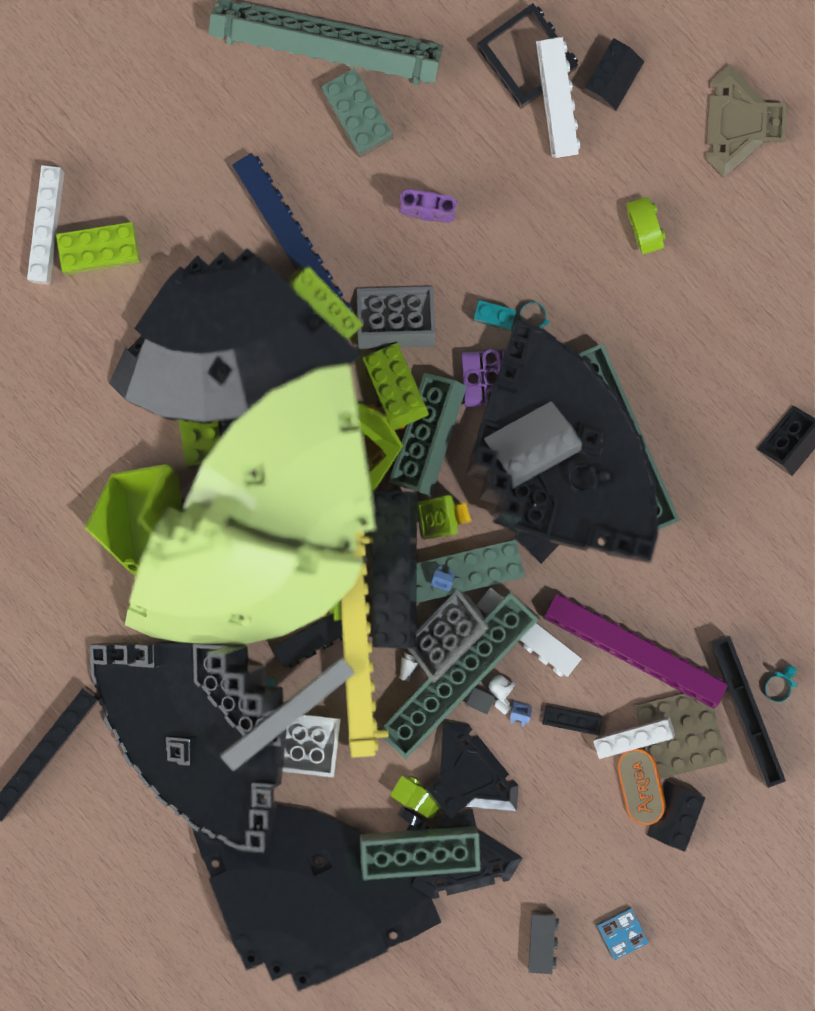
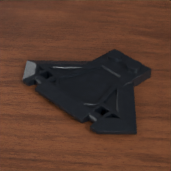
[424,722,518,819]
[411,809,523,899]

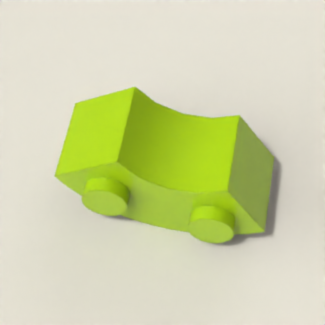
[626,197,666,255]
[390,775,439,819]

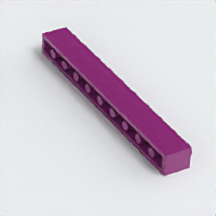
[543,594,728,709]

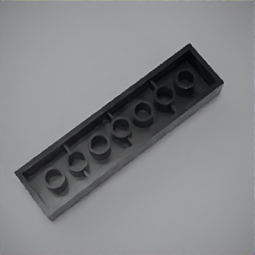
[372,492,417,648]

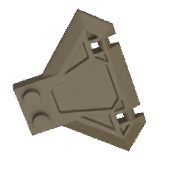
[706,64,787,178]

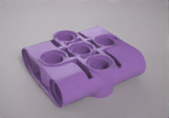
[399,189,457,223]
[462,349,508,407]

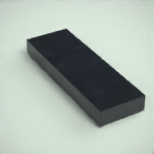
[542,705,603,736]

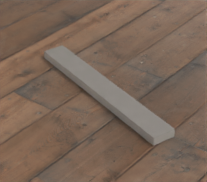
[221,657,355,771]

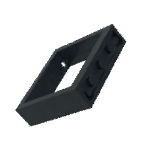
[477,3,578,109]

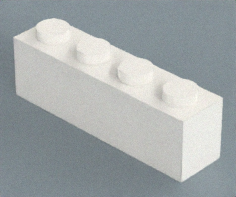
[593,716,675,759]

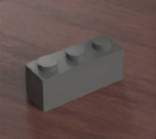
[528,911,559,974]

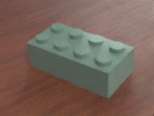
[321,68,393,157]

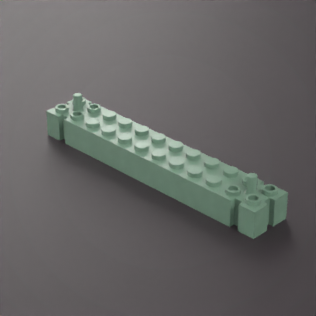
[209,0,443,85]

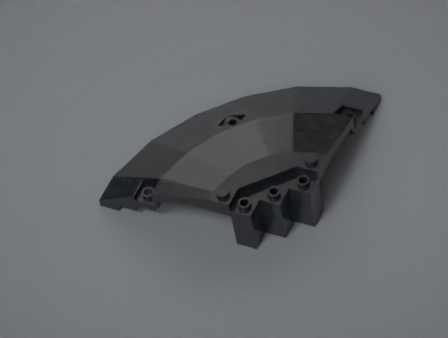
[109,248,362,424]
[466,320,659,563]
[90,642,287,852]
[192,804,441,992]

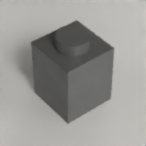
[464,687,495,714]

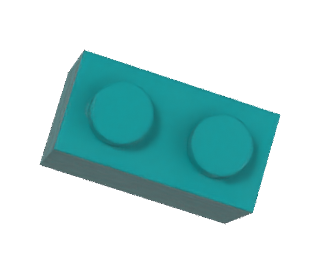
[473,300,516,331]

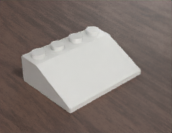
[283,715,341,777]

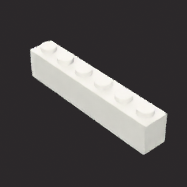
[536,37,580,158]
[27,165,65,285]
[476,587,581,677]

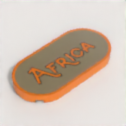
[618,748,666,825]

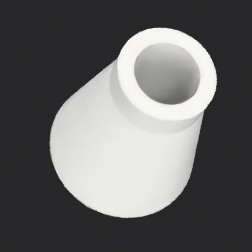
[399,651,419,681]

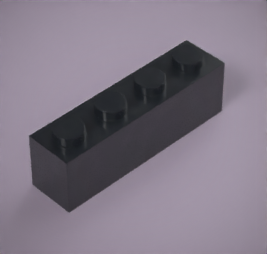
[273,614,343,668]

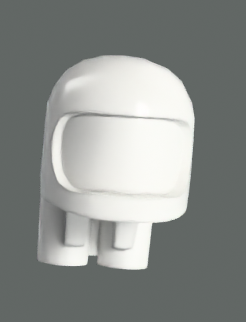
[488,675,516,715]

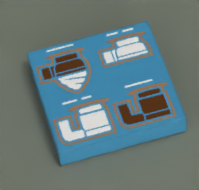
[597,907,649,960]

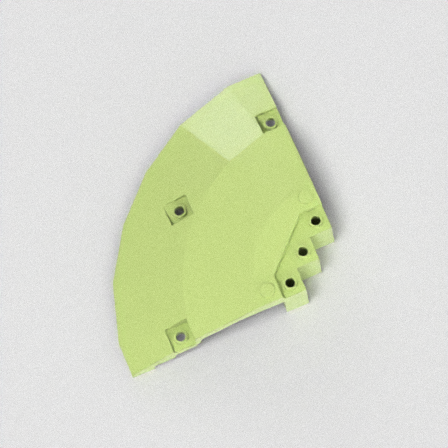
[183,364,375,561]
[125,494,365,645]

